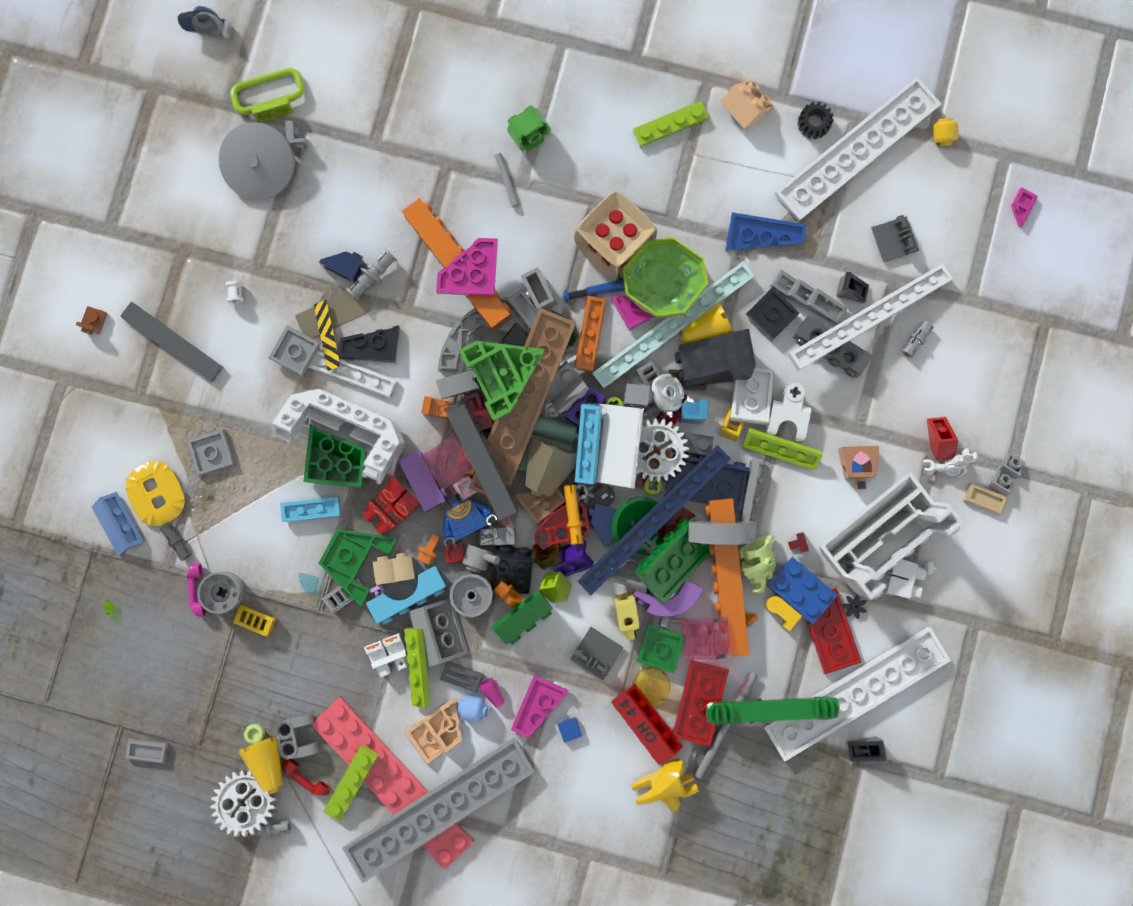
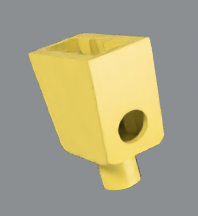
[613,592,640,640]

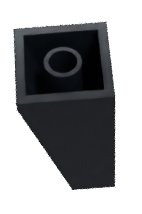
[675,329,756,388]

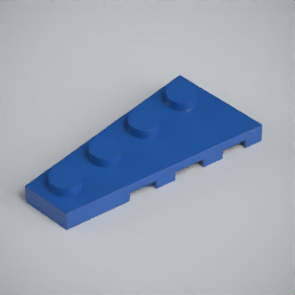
[725,212,807,251]

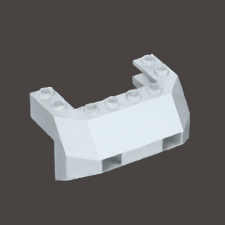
[272,389,405,484]
[819,471,964,599]

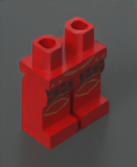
[363,477,421,535]

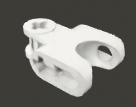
[765,383,811,443]

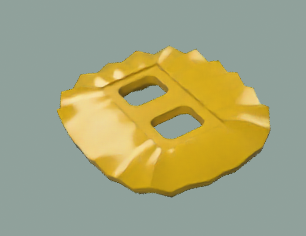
[125,461,185,526]

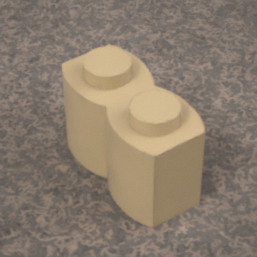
[373,553,416,585]

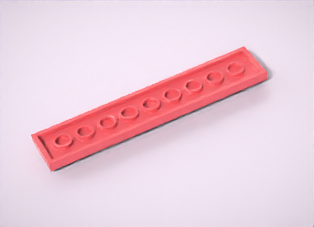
[311,697,474,870]

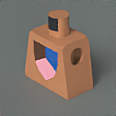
[838,446,879,490]

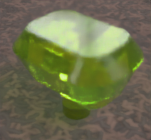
[104,600,117,615]

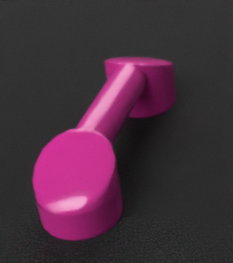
[187,562,206,617]

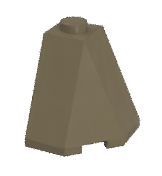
[525,436,577,497]

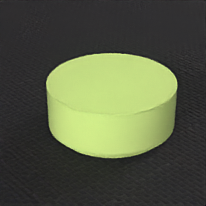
[244,724,265,744]

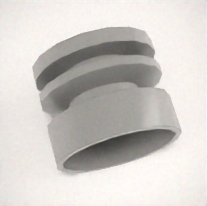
[197,572,246,614]

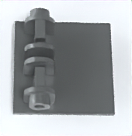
[871,215,919,263]
[570,627,624,680]

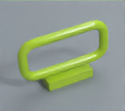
[230,68,305,123]

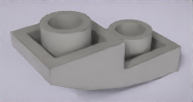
[989,452,1025,496]

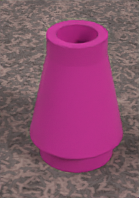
[479,677,505,708]

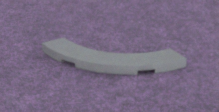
[438,297,516,371]

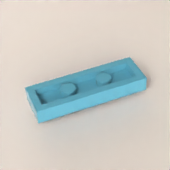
[280,497,341,522]

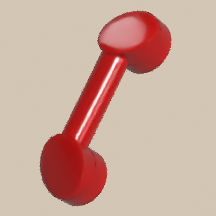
[283,759,331,796]

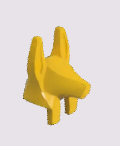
[631,759,698,812]

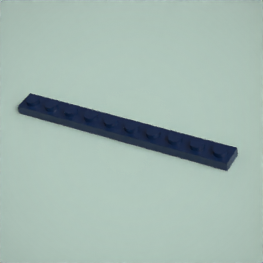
[577,445,731,595]

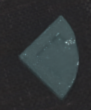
[299,573,320,596]

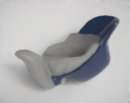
[177,6,231,40]

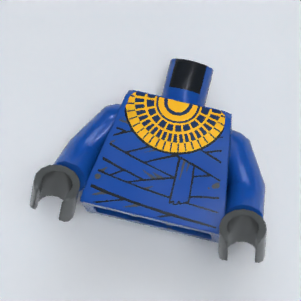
[443,493,501,551]

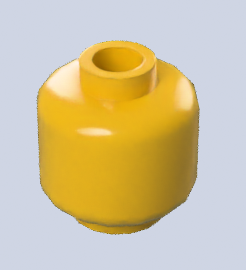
[933,118,959,146]

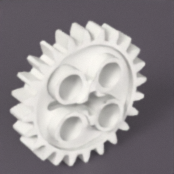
[636,419,689,482]
[210,770,277,837]

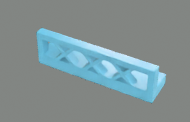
[575,403,602,484]

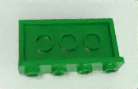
[635,518,710,604]

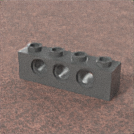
[792,315,873,378]

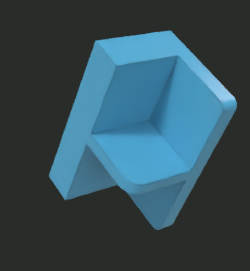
[680,400,708,424]

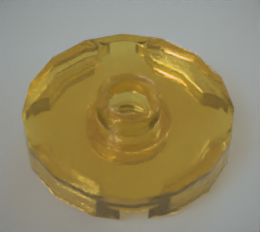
[632,667,671,707]

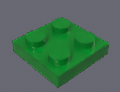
[636,624,685,673]

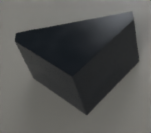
[836,272,869,303]
[847,736,887,761]

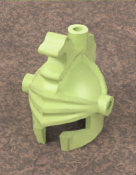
[739,535,777,593]

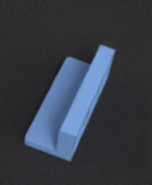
[92,492,144,556]

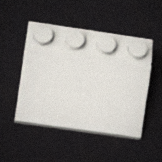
[596,403,643,488]

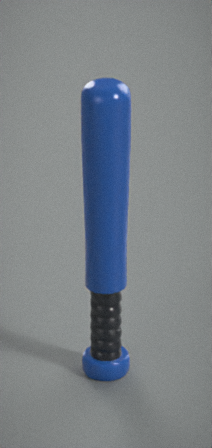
[563,278,625,302]

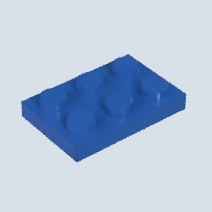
[767,557,838,625]

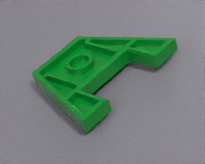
[318,529,398,608]

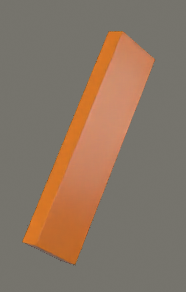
[574,296,606,373]

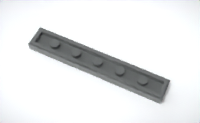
[120,301,223,382]

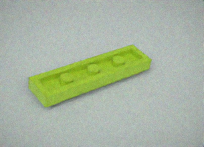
[633,101,709,147]
[743,428,823,471]
[404,627,431,708]
[323,744,379,822]

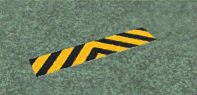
[314,300,340,371]

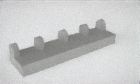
[739,458,765,522]

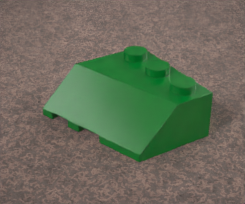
[303,424,367,488]
[491,590,553,645]

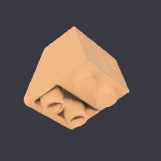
[720,80,774,129]

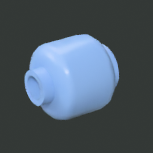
[458,695,489,723]

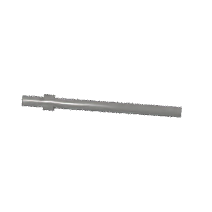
[694,672,758,779]

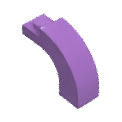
[633,580,703,616]

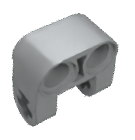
[275,713,320,759]

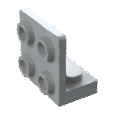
[547,360,589,414]

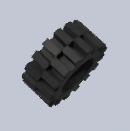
[797,102,834,139]

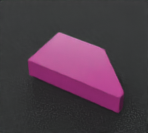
[1011,187,1038,227]

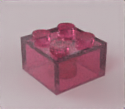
[421,435,474,490]
[682,617,731,660]

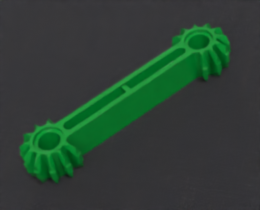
[706,696,840,724]

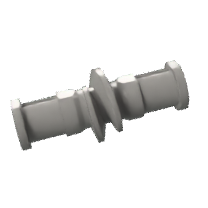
[346,248,397,301]

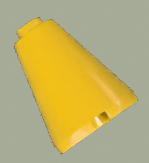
[680,302,734,344]
[238,736,283,795]

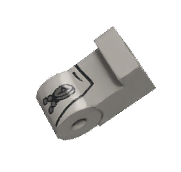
[479,527,516,546]

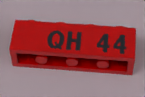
[611,683,683,765]

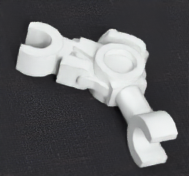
[922,448,978,477]

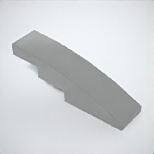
[770,269,847,325]
[436,370,481,400]

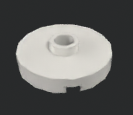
[651,374,684,412]

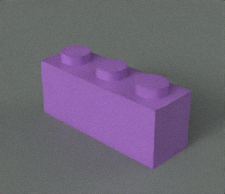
[398,450,448,513]

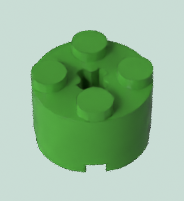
[507,105,551,151]

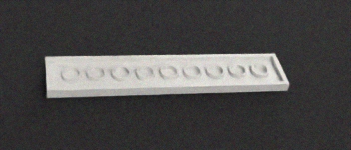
[775,77,941,222]
[763,626,951,762]

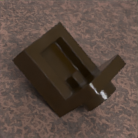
[531,543,563,570]

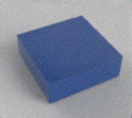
[557,717,582,743]

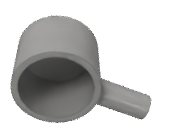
[462,545,500,573]

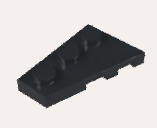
[338,325,400,363]

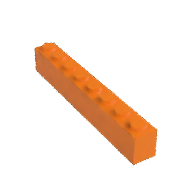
[402,198,512,332]
[705,498,749,657]

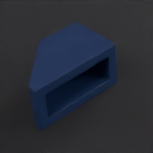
[319,251,366,283]
[588,504,617,548]

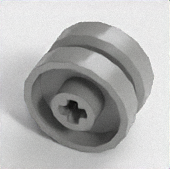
[449,574,494,617]

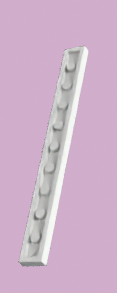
[788,263,953,371]

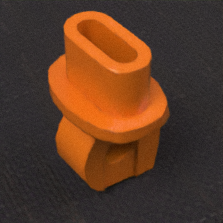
[417,534,440,566]
[493,581,524,608]

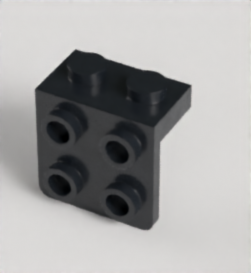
[492,545,533,594]

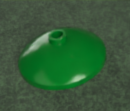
[612,496,666,554]

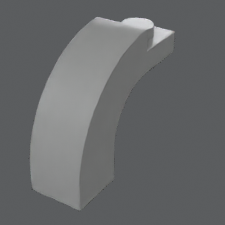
[689,521,757,545]

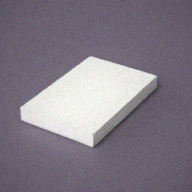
[730,368,774,425]

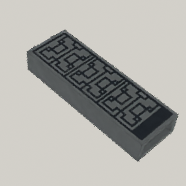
[446,401,520,521]

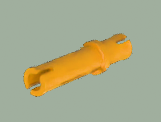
[563,485,583,545]

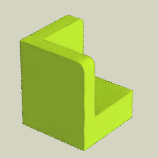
[539,571,572,603]

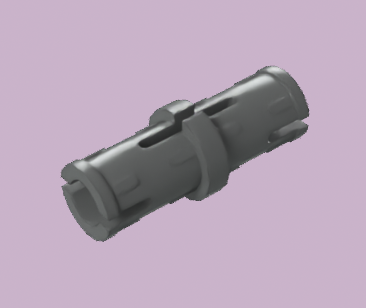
[159,523,192,561]

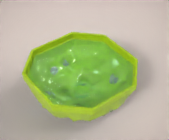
[623,237,708,318]

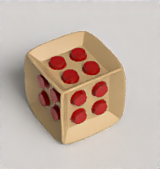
[574,190,658,281]

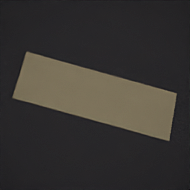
[295,291,371,338]

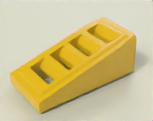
[719,402,744,442]
[233,605,277,637]

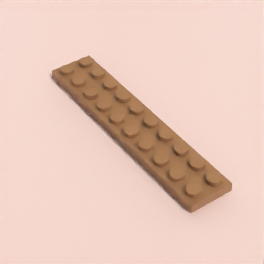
[469,308,576,495]

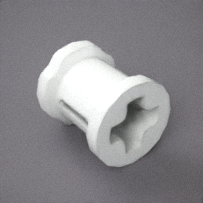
[225,281,244,304]

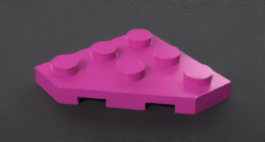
[436,238,498,297]

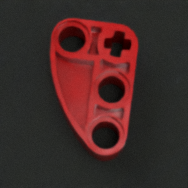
[534,502,590,547]

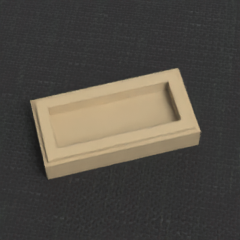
[963,483,1008,515]

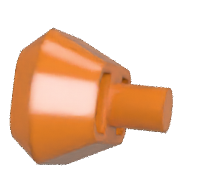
[745,612,758,627]

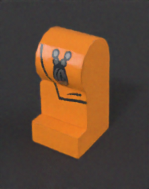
[421,396,457,419]

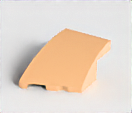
[404,697,462,764]

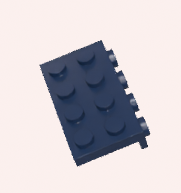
[665,452,750,511]

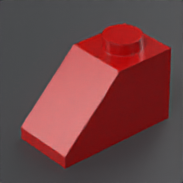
[927,417,958,460]

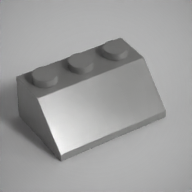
[409,599,469,667]

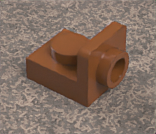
[76,306,108,335]

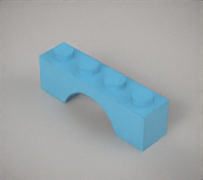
[366,566,447,625]

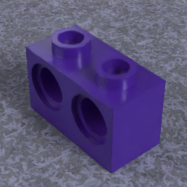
[564,384,606,427]

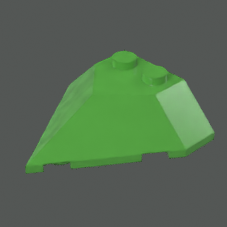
[459,341,546,421]

